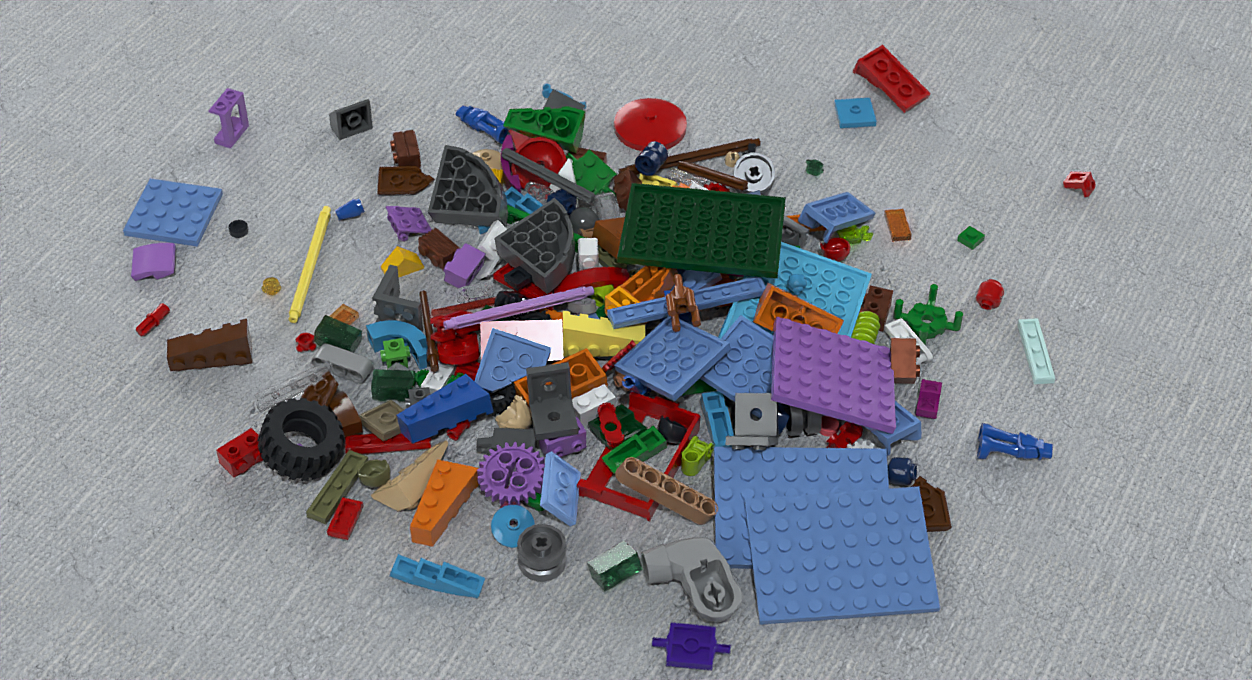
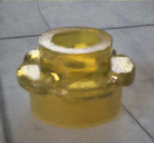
[262,277,281,295]

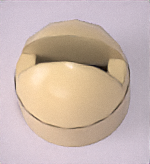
[725,151,740,167]

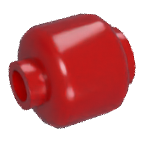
[976,279,1005,310]

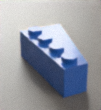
[396,374,493,444]

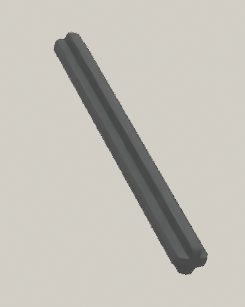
[501,148,596,203]

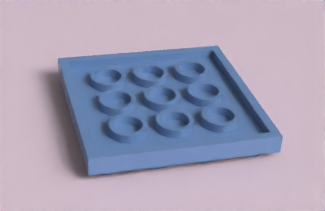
[123,178,223,247]
[700,315,774,419]
[614,316,731,401]

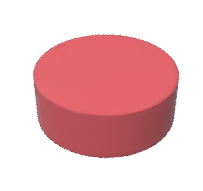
[819,416,839,436]

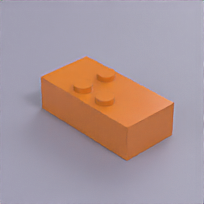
[514,348,608,408]

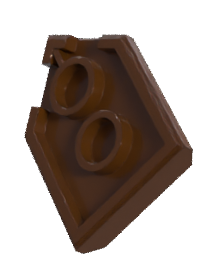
[377,166,435,195]
[301,371,339,407]
[911,476,952,532]

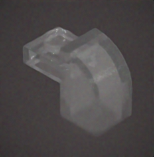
[590,191,621,220]

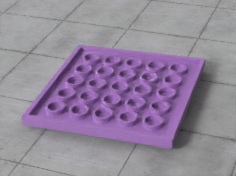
[771,317,896,434]

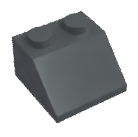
[329,99,373,140]

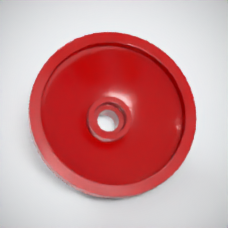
[511,137,567,193]

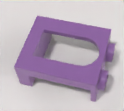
[208,88,249,149]

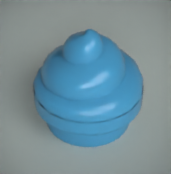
[787,274,807,296]

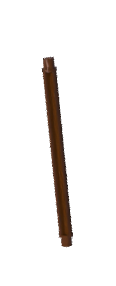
[618,138,761,175]

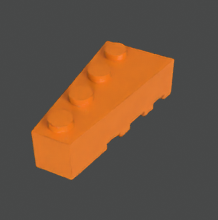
[410,459,480,547]

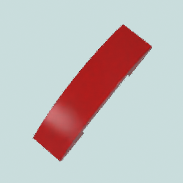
[552,267,630,294]

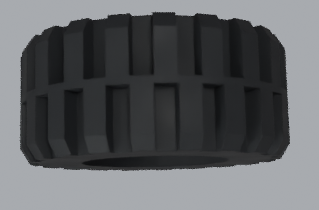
[258,398,344,481]

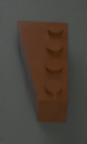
[167,318,253,371]

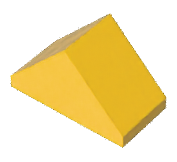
[381,246,424,277]

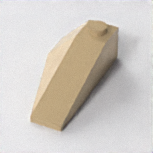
[371,440,449,511]

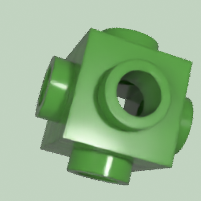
[380,338,411,369]

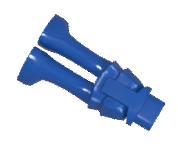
[456,105,510,144]
[977,423,1053,460]

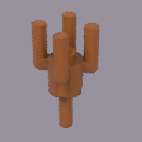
[666,274,701,332]

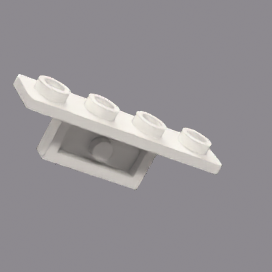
[476,220,519,280]

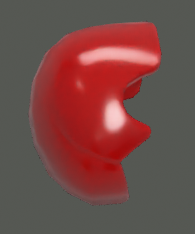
[820,237,851,262]

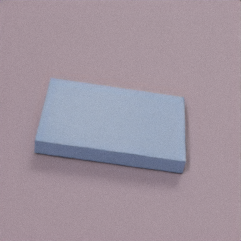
[540,451,581,527]

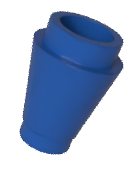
[335,198,365,220]

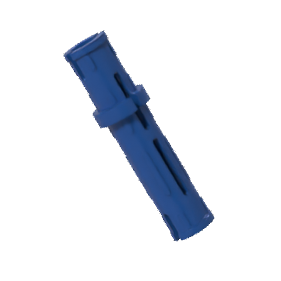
[622,375,651,397]

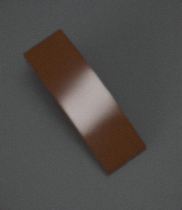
[328,391,363,438]

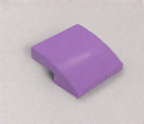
[131,243,176,281]

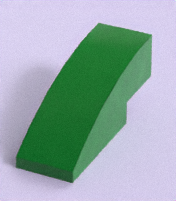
[602,425,667,475]

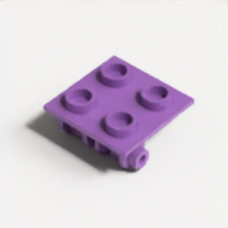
[385,206,432,241]

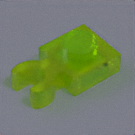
[836,225,873,244]

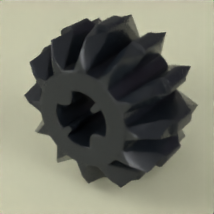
[494,290,528,318]

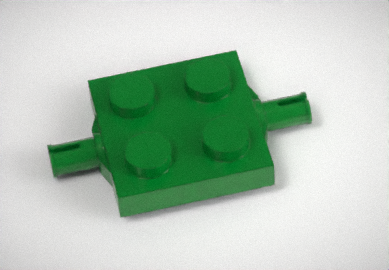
[566,149,617,200]

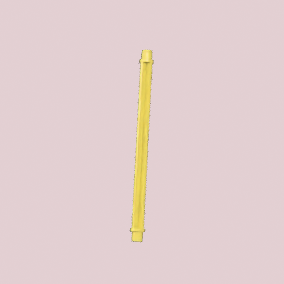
[288,206,331,323]

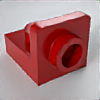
[1063,171,1096,197]

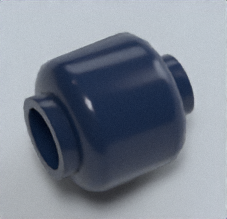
[887,457,917,486]

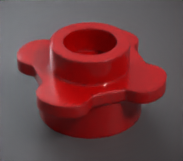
[295,333,316,352]

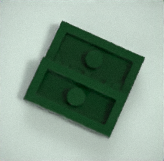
[588,404,647,451]

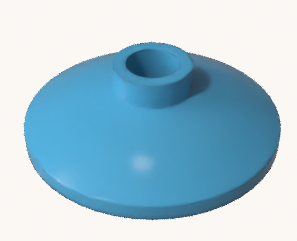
[491,505,535,548]

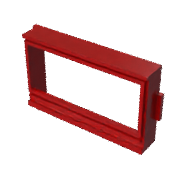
[577,391,701,521]

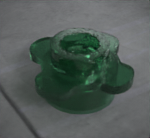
[806,159,824,176]

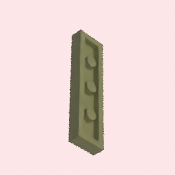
[306,450,368,524]

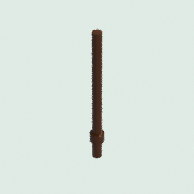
[419,290,439,372]

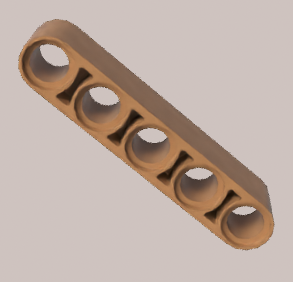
[615,457,718,525]

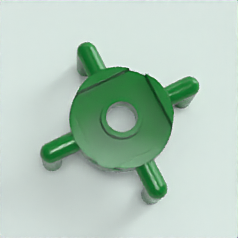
[893,284,963,345]

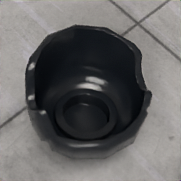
[657,416,687,443]

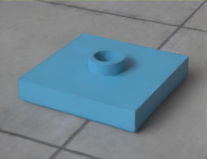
[834,98,877,128]

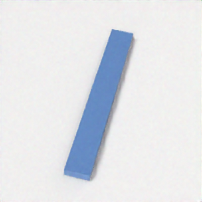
[607,276,766,329]

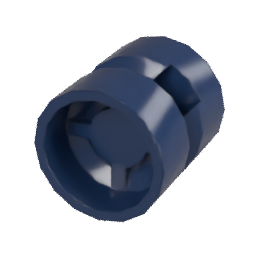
[635,142,668,176]

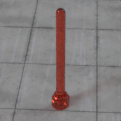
[431,291,522,317]

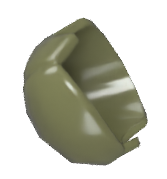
[357,459,391,488]

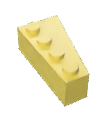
[563,311,645,357]

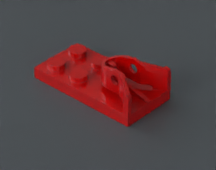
[853,45,931,113]

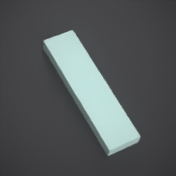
[1017,319,1055,384]

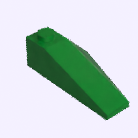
[503,106,586,153]

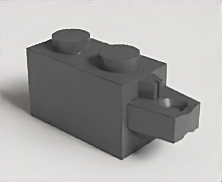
[476,428,537,462]

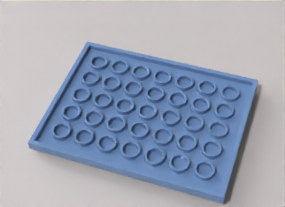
[714,447,889,569]
[744,487,940,625]

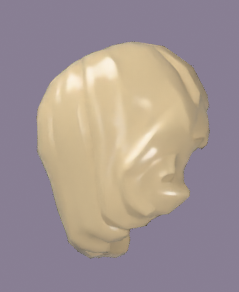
[495,395,533,429]

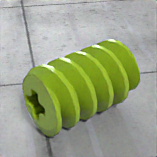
[851,311,880,344]

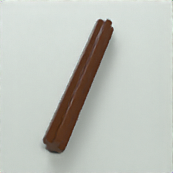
[678,160,748,191]

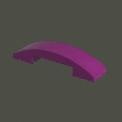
[501,135,521,193]

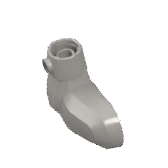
[641,537,742,622]

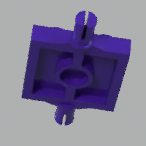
[652,622,731,670]

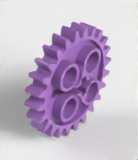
[477,442,545,506]

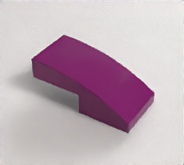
[916,379,942,419]

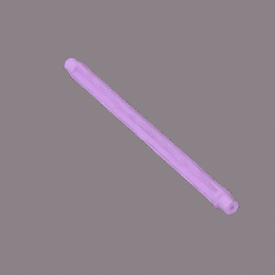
[443,286,594,330]

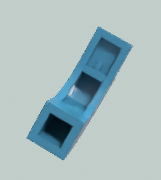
[366,320,427,370]

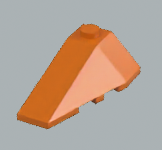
[753,283,844,334]

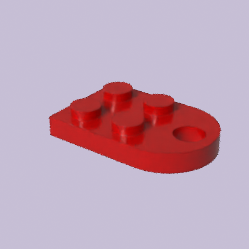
[436,332,480,365]

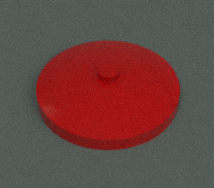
[614,98,687,151]

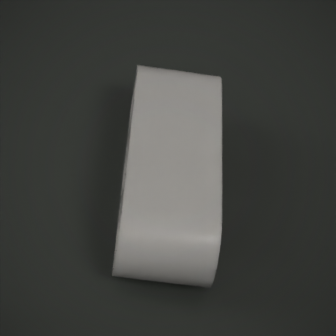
[311,344,374,383]

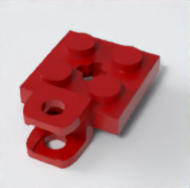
[430,310,480,342]

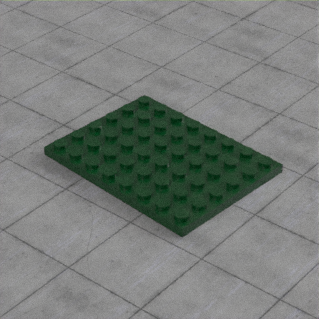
[617,183,786,279]

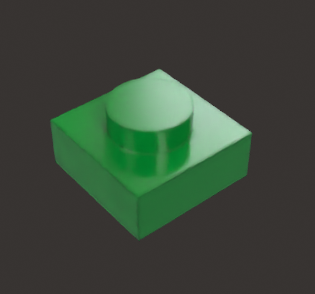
[957,226,985,250]

